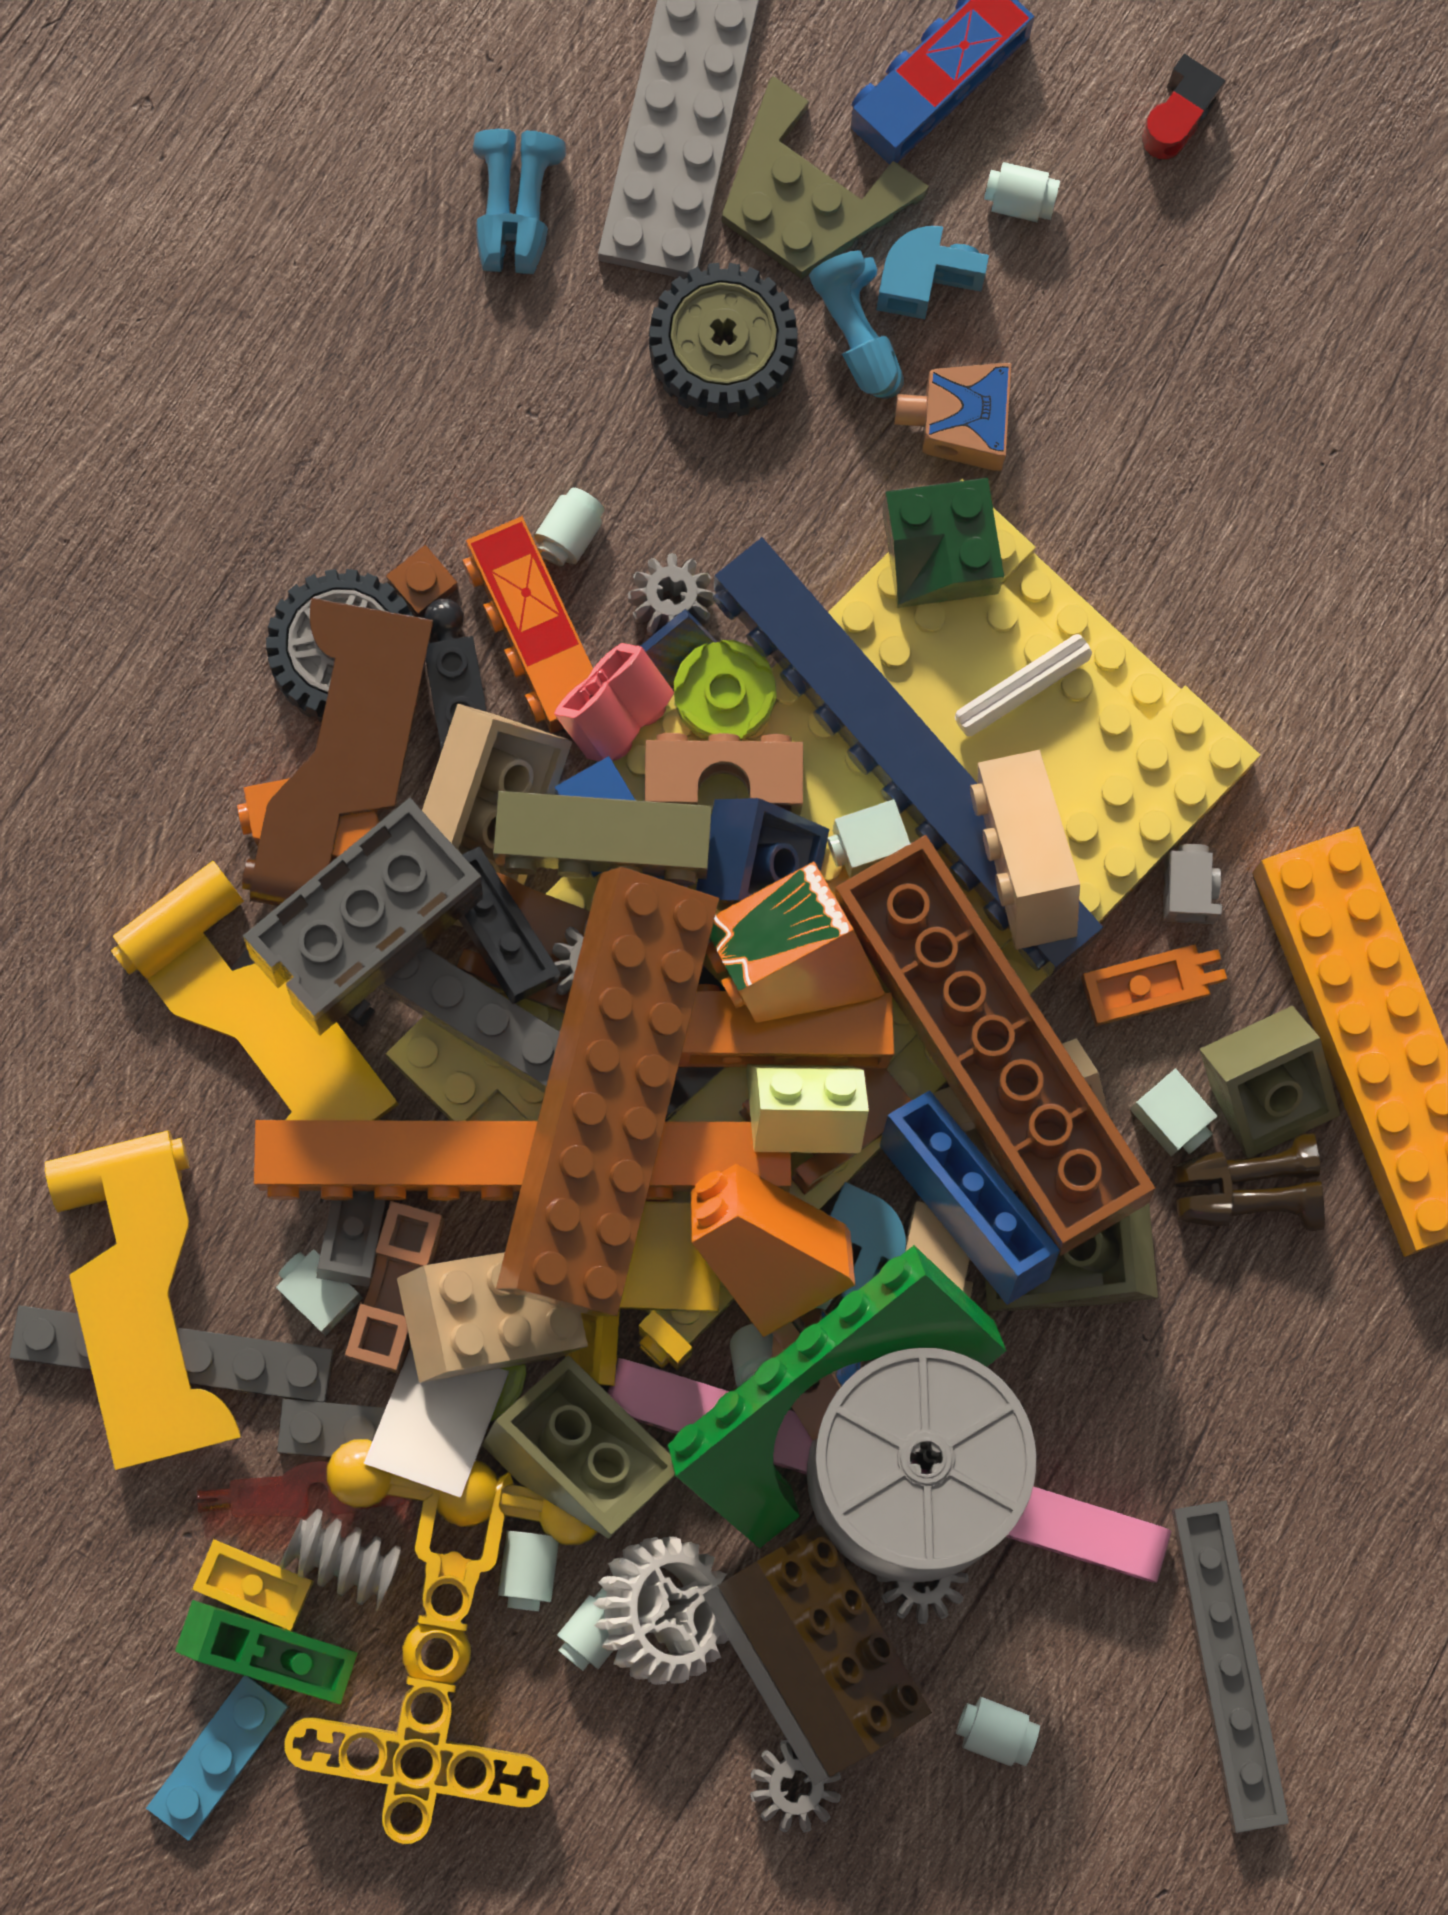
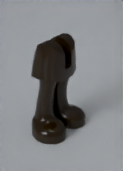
[1172,1133,1325,1231]

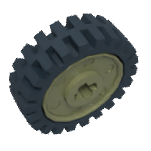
[649,263,798,418]

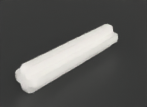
[955,634,1092,737]

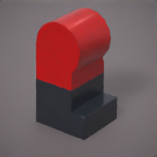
[1142,54,1225,159]

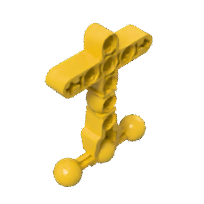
[285,1439,598,1844]

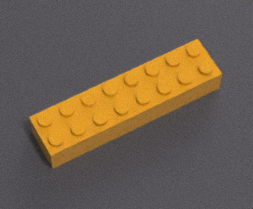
[1252,826,1448,1257]

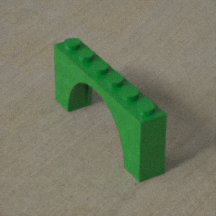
[668,1245,1006,1549]

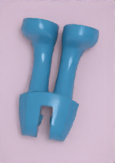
[473,129,566,274]
[809,250,904,399]

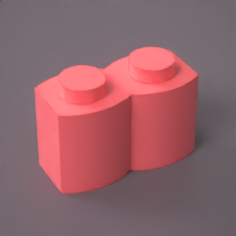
[554,643,674,761]

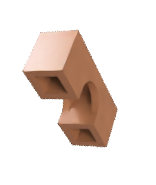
[645,733,803,815]
[345,1201,445,1374]

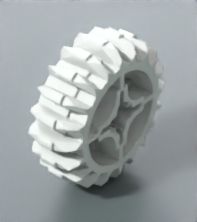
[593,1536,729,1685]

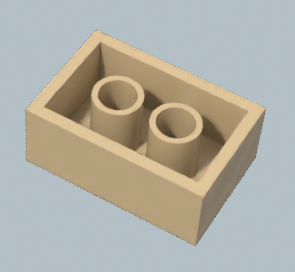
[397,1252,588,1383]

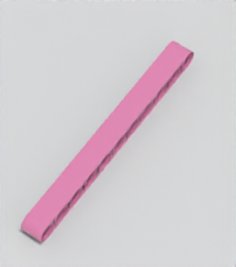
[607,1358,1172,1583]

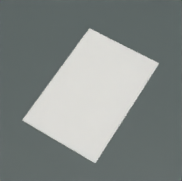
[364,1347,509,1498]

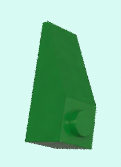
[175,1600,358,1705]

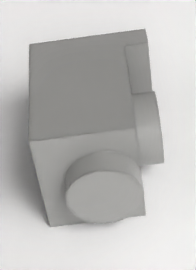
[1163,844,1222,924]

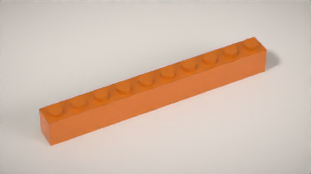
[254,1120,791,1201]

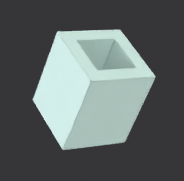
[827,799,910,878]
[1130,1068,1217,1156]
[276,1249,363,1336]

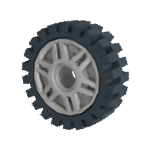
[266,569,412,722]

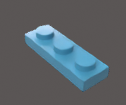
[146,1676,290,1841]

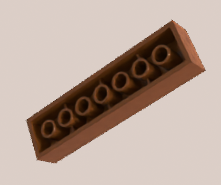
[835,835,1155,1257]
[496,867,719,1316]

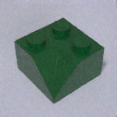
[882,478,1004,608]

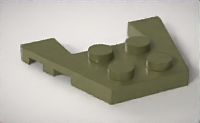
[722,76,929,279]

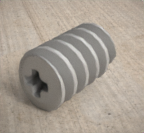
[279,1509,401,1612]

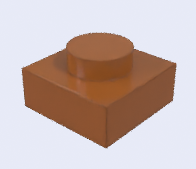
[386,545,458,618]

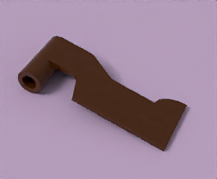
[242,598,433,906]

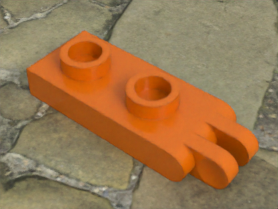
[1081,945,1228,1027]

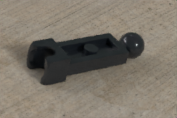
[424,598,487,751]

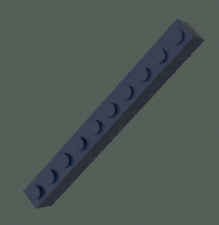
[713,537,1103,977]

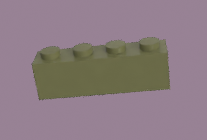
[493,791,712,886]

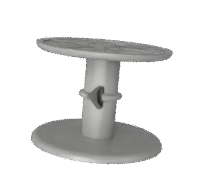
[807,1348,1036,1582]

